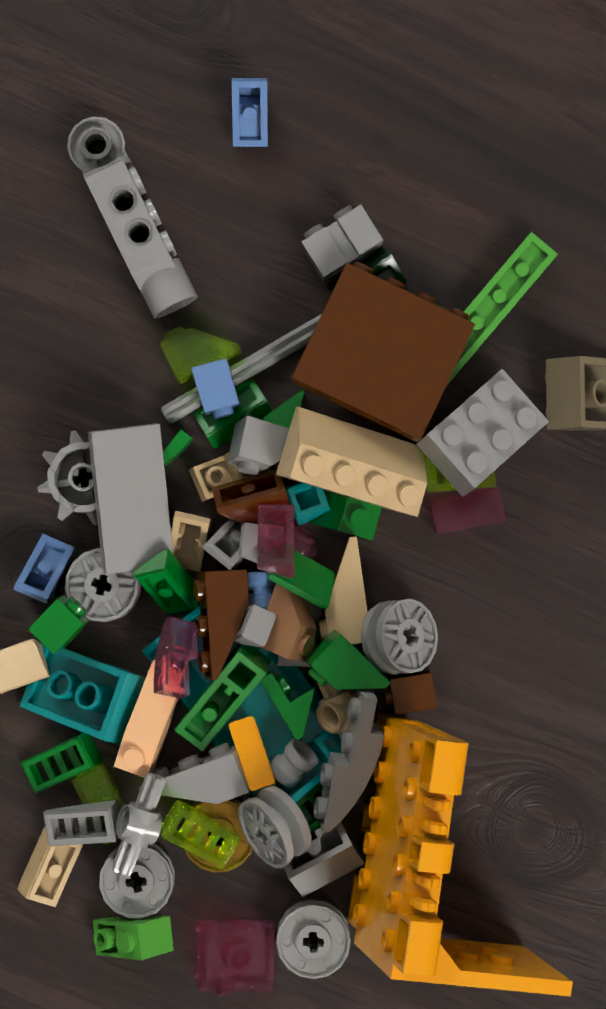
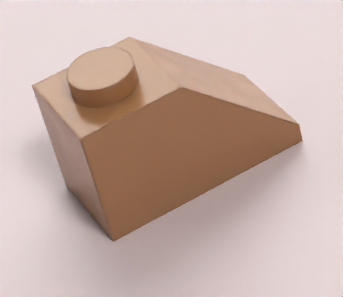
[260,584,317,662]

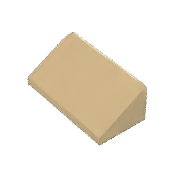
[0,639,50,694]
[17,827,83,907]

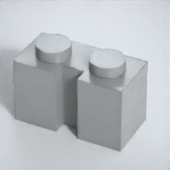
[301,205,383,282]
[284,821,365,897]

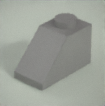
[227,416,289,475]

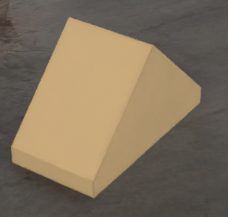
[171,511,213,572]

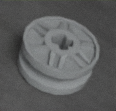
[65,548,141,622]
[361,599,438,675]
[238,786,312,868]
[99,843,175,919]
[276,898,351,979]

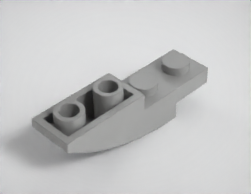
[314,689,385,832]

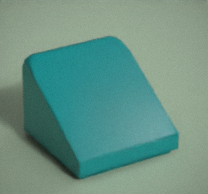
[285,483,330,525]

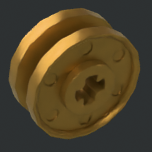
[181,798,252,873]

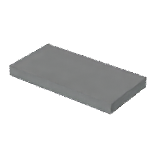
[88,423,173,575]

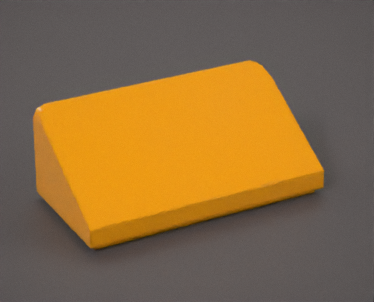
[228,716,276,791]

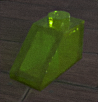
[159,326,242,384]

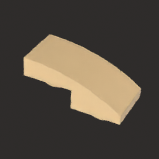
[189,452,270,502]

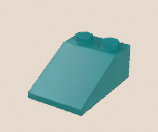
[19,644,146,744]

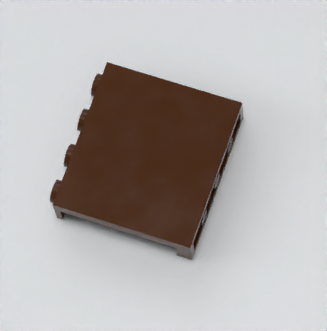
[291,262,475,442]

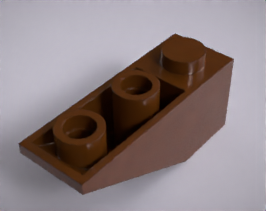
[193,569,249,680]

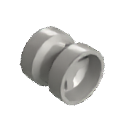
[269,738,318,788]

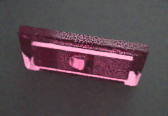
[429,487,506,534]
[257,505,295,578]

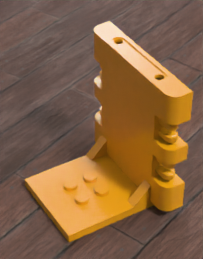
[348,713,573,997]

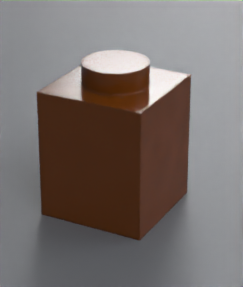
[383,671,438,715]

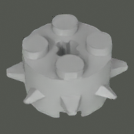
[37,430,98,525]

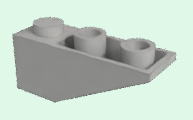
[139,743,250,804]

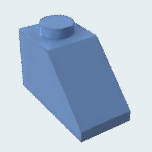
[191,358,240,419]

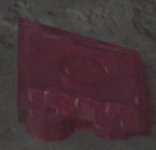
[195,920,275,996]

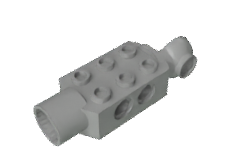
[67,116,198,318]

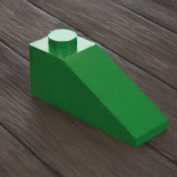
[174,644,271,751]

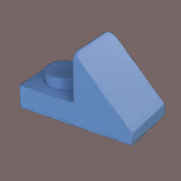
[232,78,268,147]
[13,534,75,603]

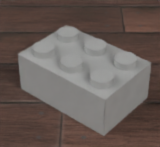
[416,369,549,497]

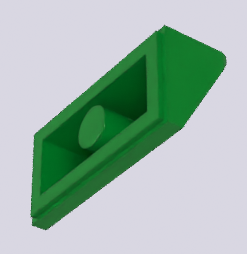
[193,377,272,449]
[264,542,335,609]
[133,549,198,615]

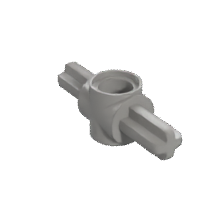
[112,773,166,876]

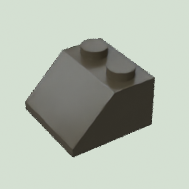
[545,356,606,431]

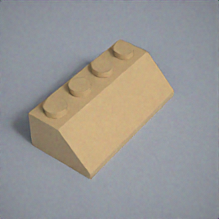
[276,407,428,517]

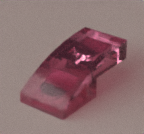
[154,617,198,699]

